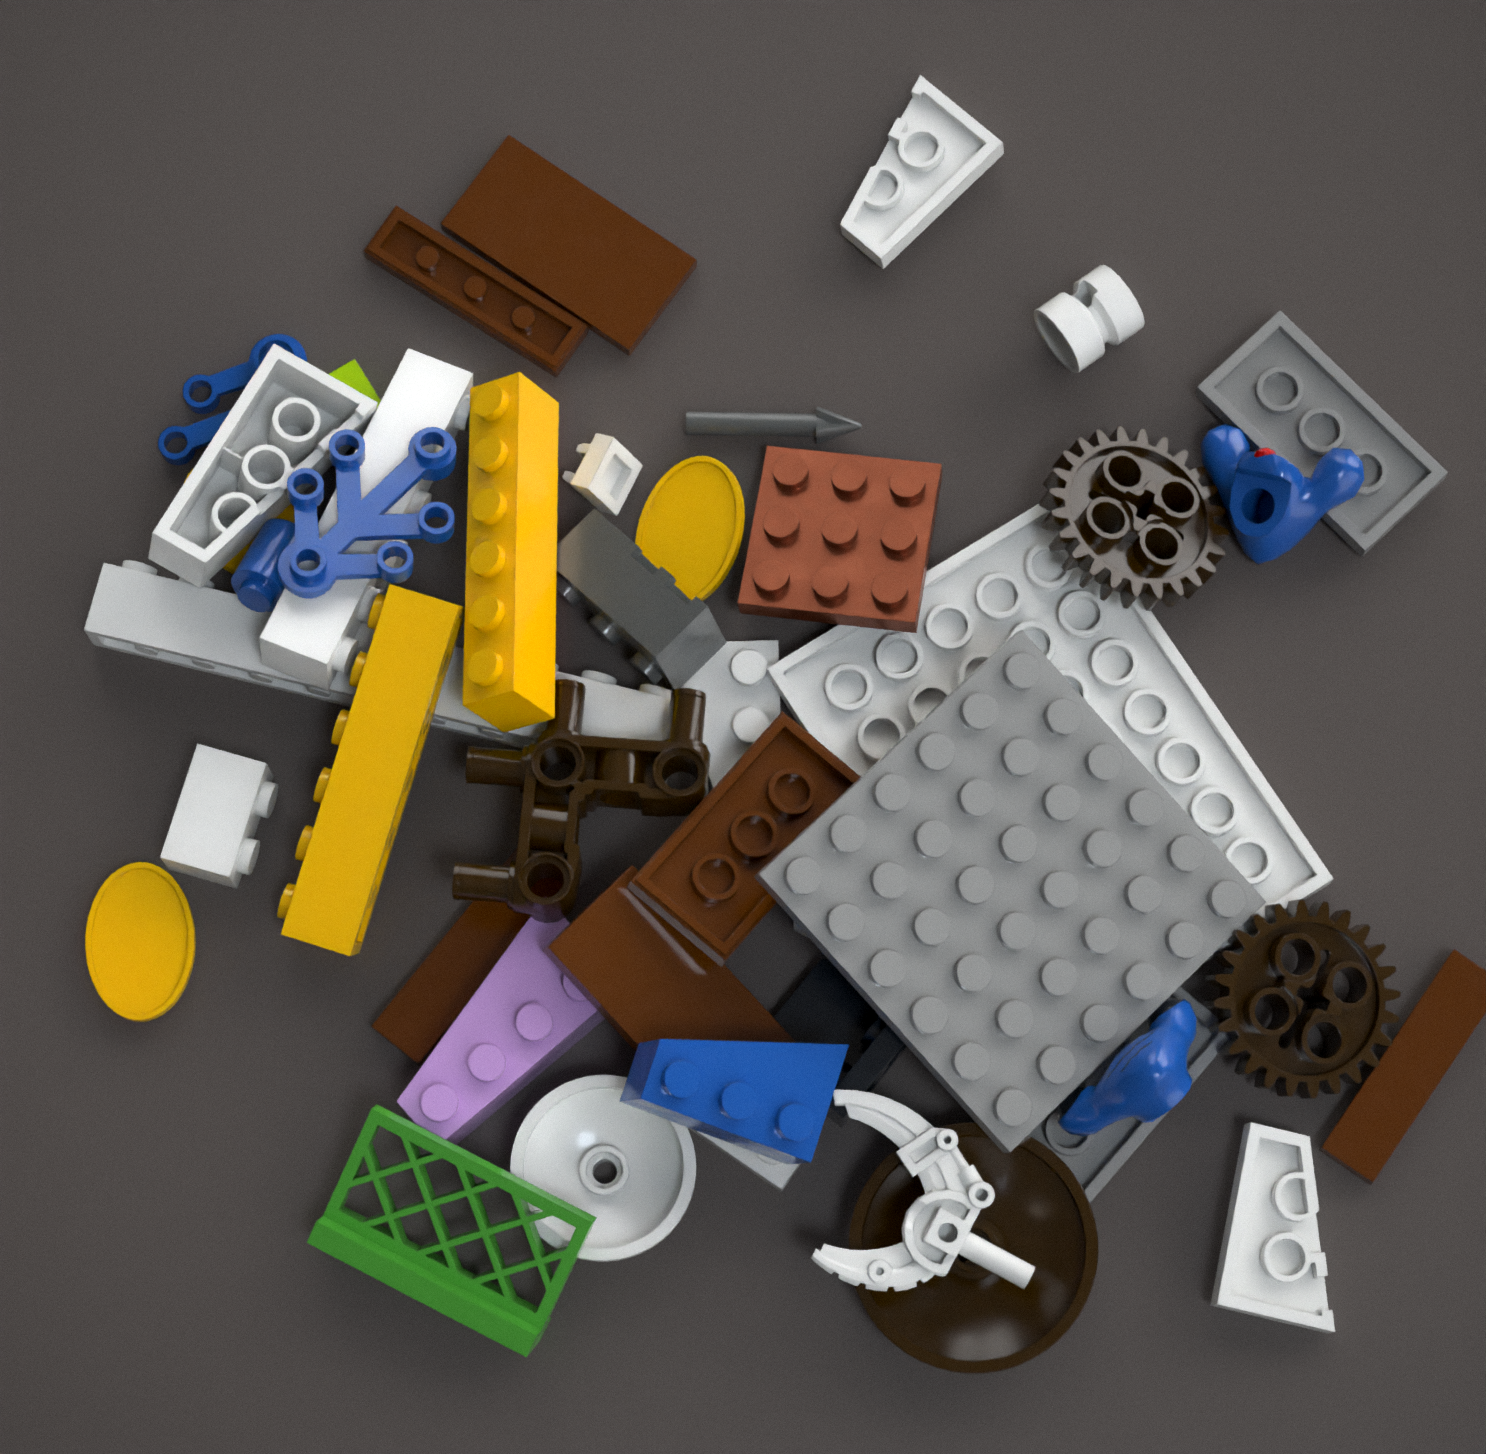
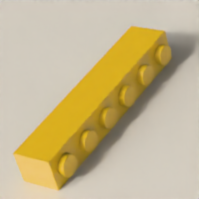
[462,372,559,733]
[277,584,465,956]

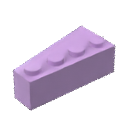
[397,896,605,1145]

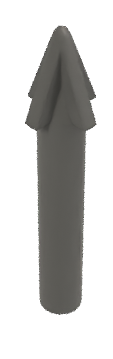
[686,406,862,444]

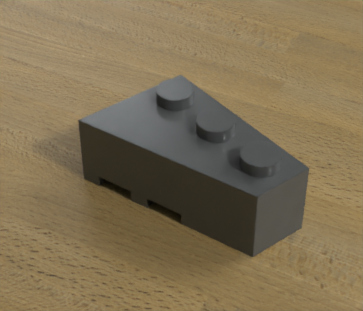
[556,508,727,690]

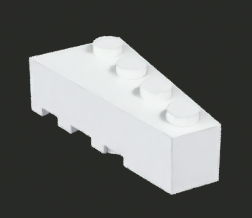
[148,344,378,588]

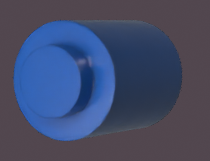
[231,518,295,612]

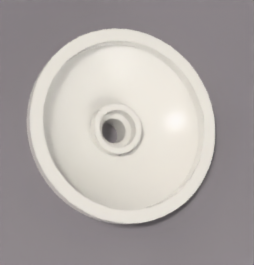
[510,1075,696,1262]

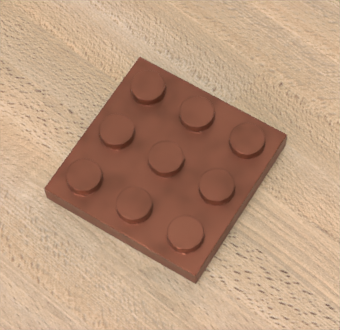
[738,446,943,633]

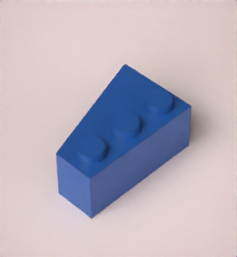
[619,1039,849,1164]

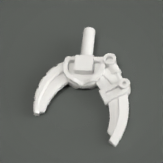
[811,1089,1035,1292]

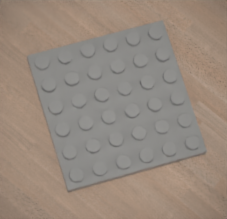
[754,629,1266,1153]

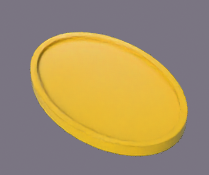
[635,456,745,601]
[85,862,196,1022]

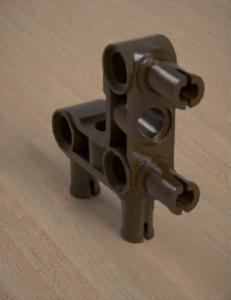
[452,679,711,923]

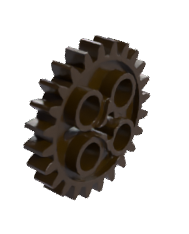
[1039,426,1229,611]
[1204,899,1401,1099]

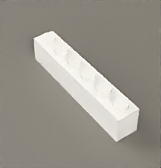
[259,348,473,691]

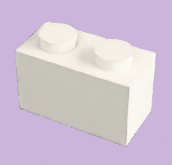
[160,743,278,889]

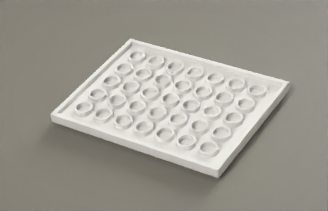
[766,504,1334,963]

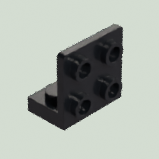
[773,959,907,1128]

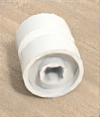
[1033,265,1145,373]

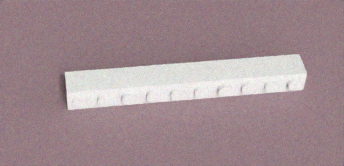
[84,560,672,783]

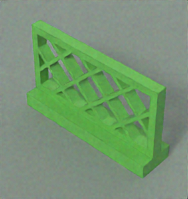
[307,1104,597,1357]

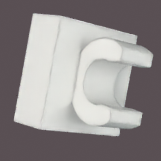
[562,433,643,516]

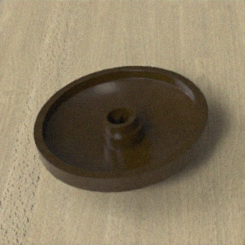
[849,1122,1099,1374]

